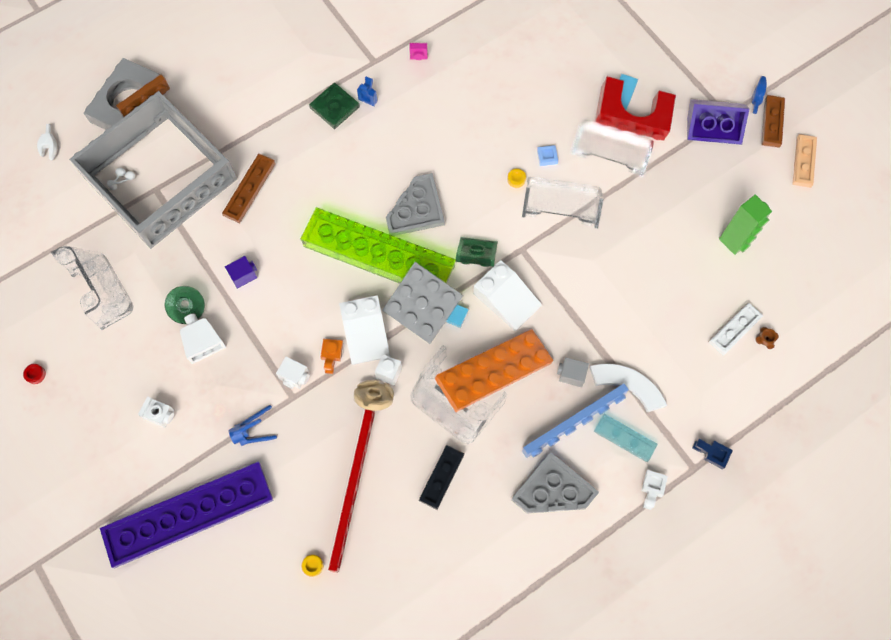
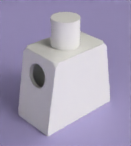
[180,314,226,364]

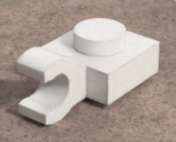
[641,470,668,510]

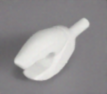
[37,124,57,161]

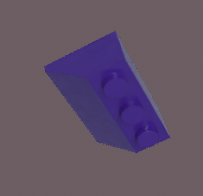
[687,99,750,145]

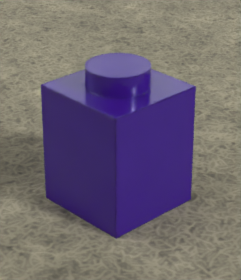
[224,256,257,289]

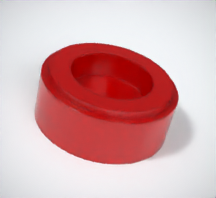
[23,364,46,384]

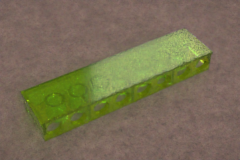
[300,207,456,284]

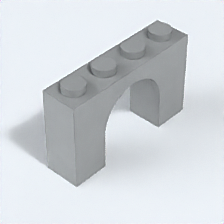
[84,58,160,130]

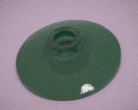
[164,286,205,324]

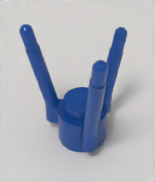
[228,405,277,446]

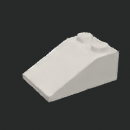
[473,260,542,332]
[339,295,390,365]

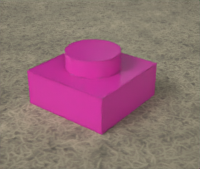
[409,43,428,60]

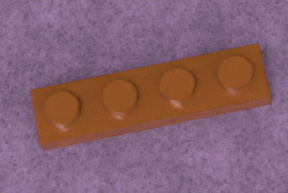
[222,153,276,224]

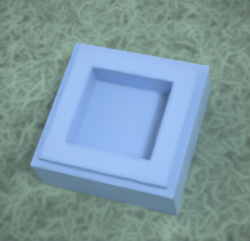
[537,145,558,166]

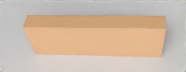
[793,134,817,188]

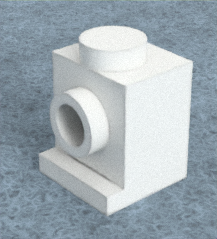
[138,396,174,428]

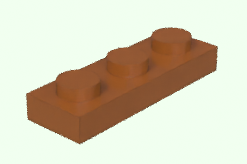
[116,74,170,117]
[762,95,785,148]

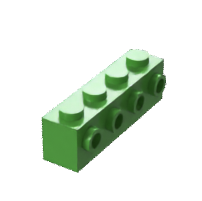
[719,194,772,255]

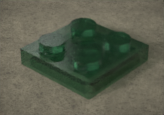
[309,82,360,130]
[455,237,498,267]

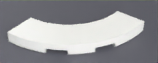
[590,364,667,412]

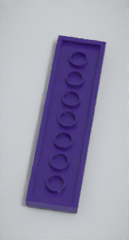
[100,462,274,569]

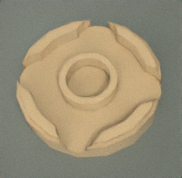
[353,380,394,411]

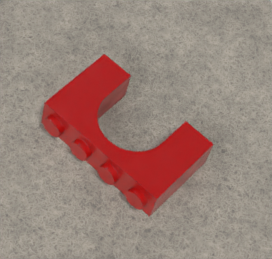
[595,76,676,141]

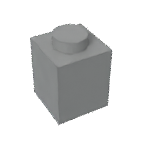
[557,357,589,387]

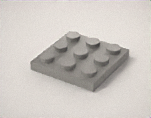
[382,262,464,344]

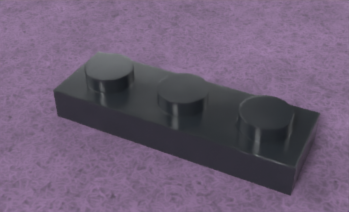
[419,445,465,510]

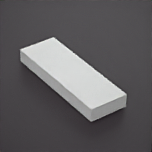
[709,303,763,356]

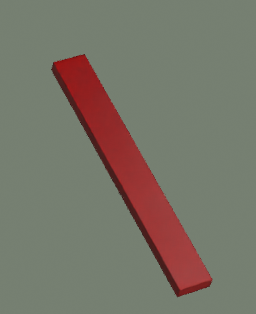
[328,409,375,573]

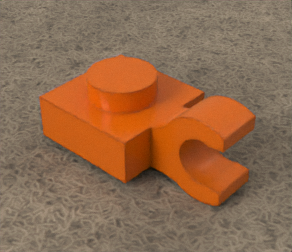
[320,339,343,374]

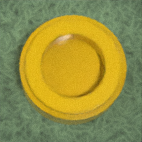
[507,169,526,188]
[301,555,324,577]

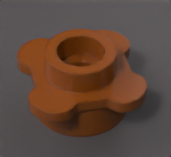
[756,327,779,349]

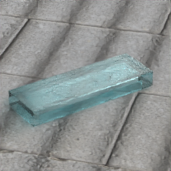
[594,413,658,463]

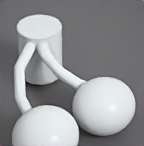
[107,168,135,190]

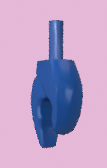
[752,76,767,114]

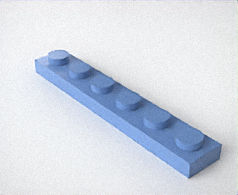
[522,384,629,458]

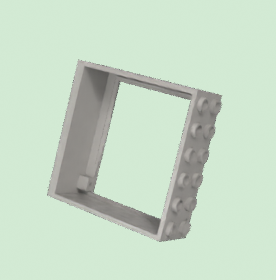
[69,91,237,249]

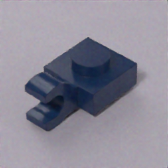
[692,439,733,469]

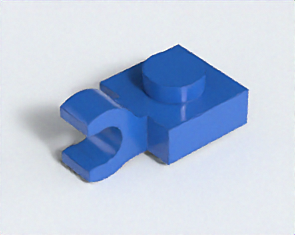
[357,76,377,106]

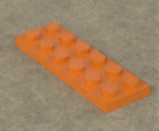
[434,329,554,412]

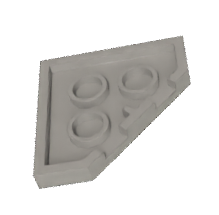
[386,173,445,237]
[511,452,599,514]

